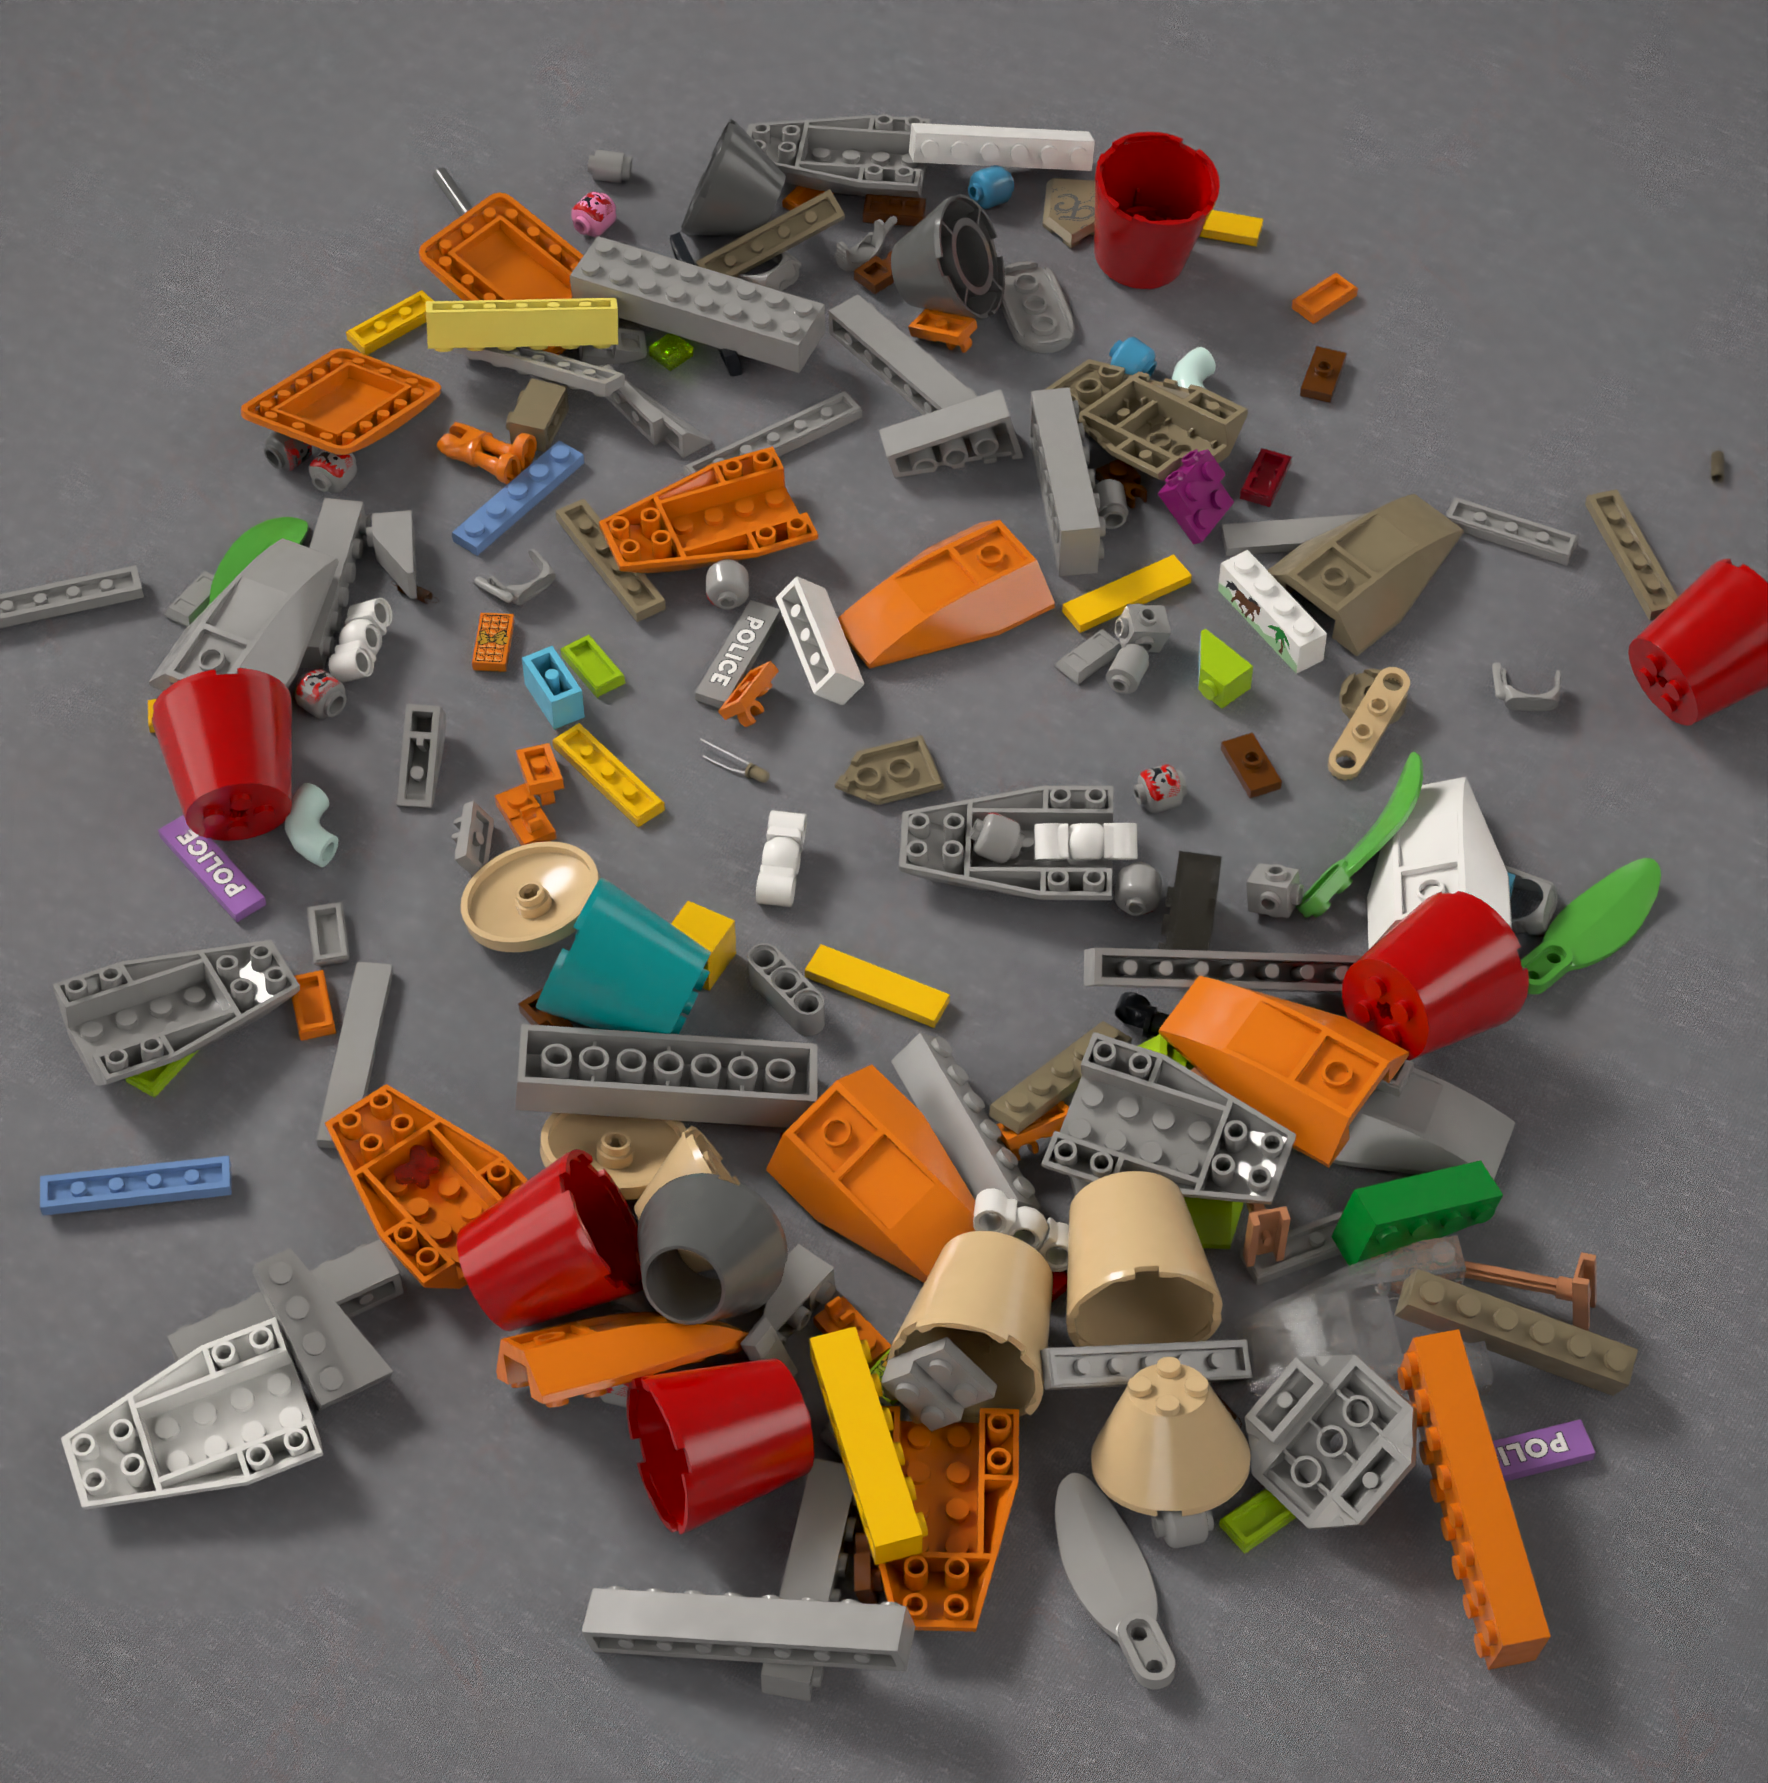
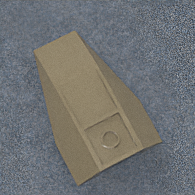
[1267,494,1464,656]

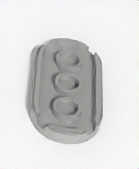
[1001,261,1075,354]

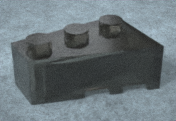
[1158,851,1222,951]

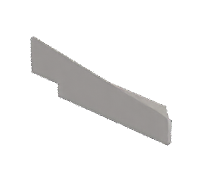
[599,364,712,458]

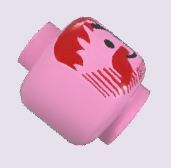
[571,192,616,237]

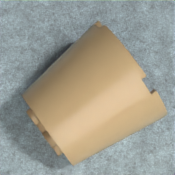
[1066,1171,1223,1347]
[888,1231,1053,1423]

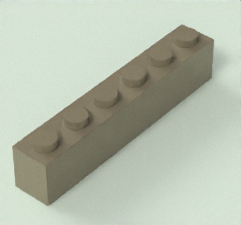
[1395,1269,1638,1396]

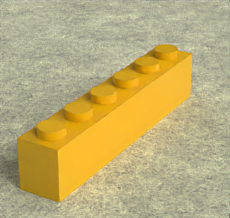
[810,1326,928,1565]

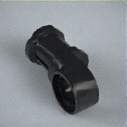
[1114,992,1170,1038]

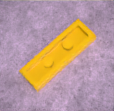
[346,290,434,355]

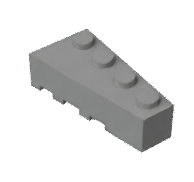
[879,389,1023,478]
[252,1248,393,1412]

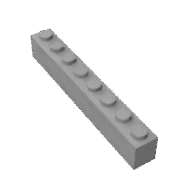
[1084,948,1363,994]
[582,1586,916,1671]

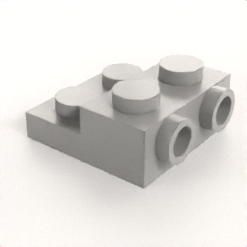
[881,1337,997,1431]

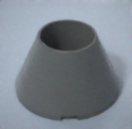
[680,119,786,237]
[891,194,1005,320]
[637,1173,788,1325]

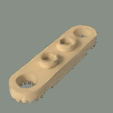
[1327,667,1410,781]

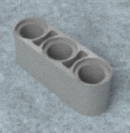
[747,943,825,1036]

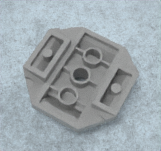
[1245,1355,1417,1530]

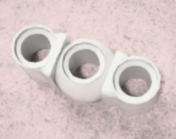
[328,598,392,683]
[756,810,807,907]
[1034,823,1138,861]
[973,1188,1069,1272]

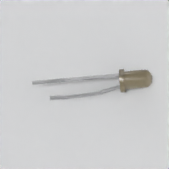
[700,738,770,783]

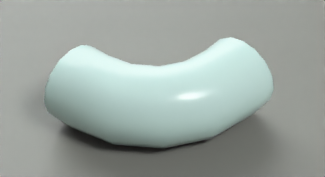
[1172,347,1216,389]
[285,783,339,867]

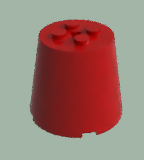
[1094,132,1220,289]
[1628,559,1768,726]
[152,668,292,841]
[1342,891,1529,1061]
[457,1149,643,1332]
[626,1358,814,1535]

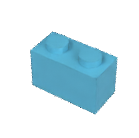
[522,646,585,730]

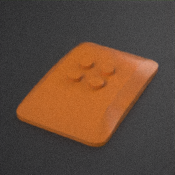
[419,192,584,355]
[241,348,441,455]

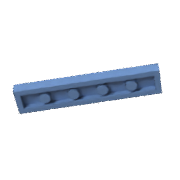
[452,440,584,556]
[40,1156,232,1216]

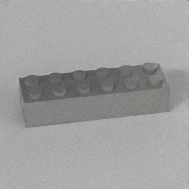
[1029,388,1106,577]

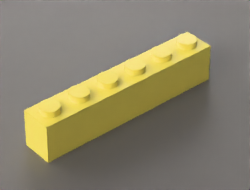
[426,298,618,352]

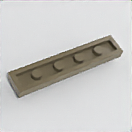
[696,189,845,278]
[1585,489,1678,621]
[556,498,666,622]
[989,1021,1132,1134]

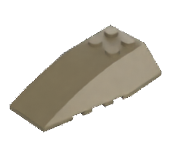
[1044,359,1248,481]

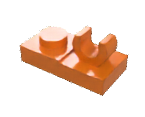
[908,309,978,353]
[718,661,779,727]
[516,743,564,806]
[495,783,557,846]
[996,1101,1069,1161]
[813,1296,892,1370]

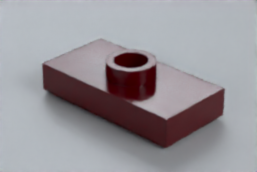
[1240,448,1292,507]

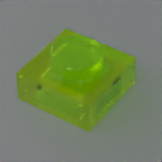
[649,333,693,371]

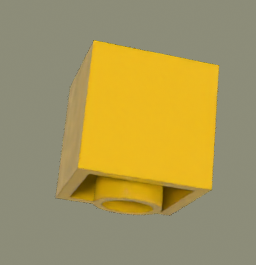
[671,901,736,991]

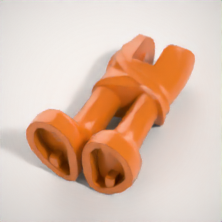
[437,422,537,484]

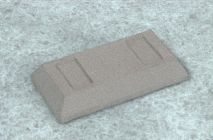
[164,571,214,627]
[1054,629,1122,685]
[307,902,350,966]
[741,1316,798,1377]

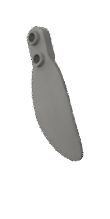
[1055,1473,1175,1689]

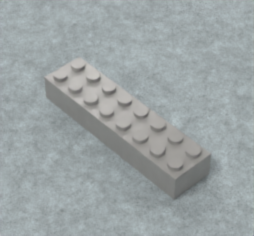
[570,236,825,373]
[515,1024,817,1128]

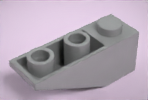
[763,1244,836,1348]

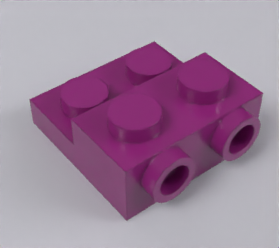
[1158,449,1234,544]

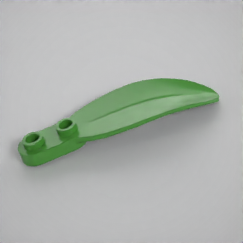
[205,517,309,609]
[1296,752,1423,918]
[1520,858,1661,994]

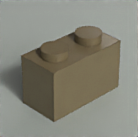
[506,379,569,452]

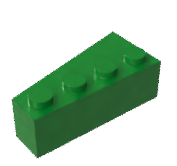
[1331,1160,1503,1272]

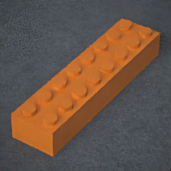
[1397,1329,1551,1670]

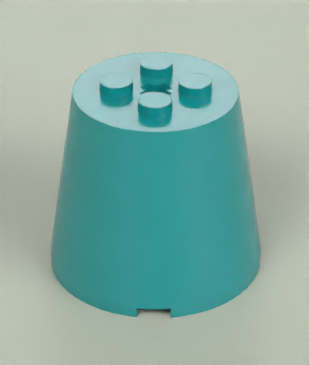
[536,877,712,1034]

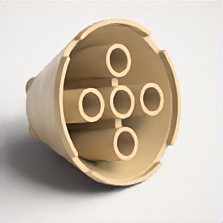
[1091,1357,1251,1516]

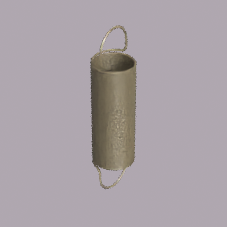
[1711,447,1724,486]

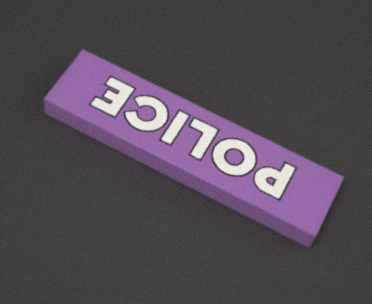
[158,815,266,922]
[1493,1419,1596,1482]

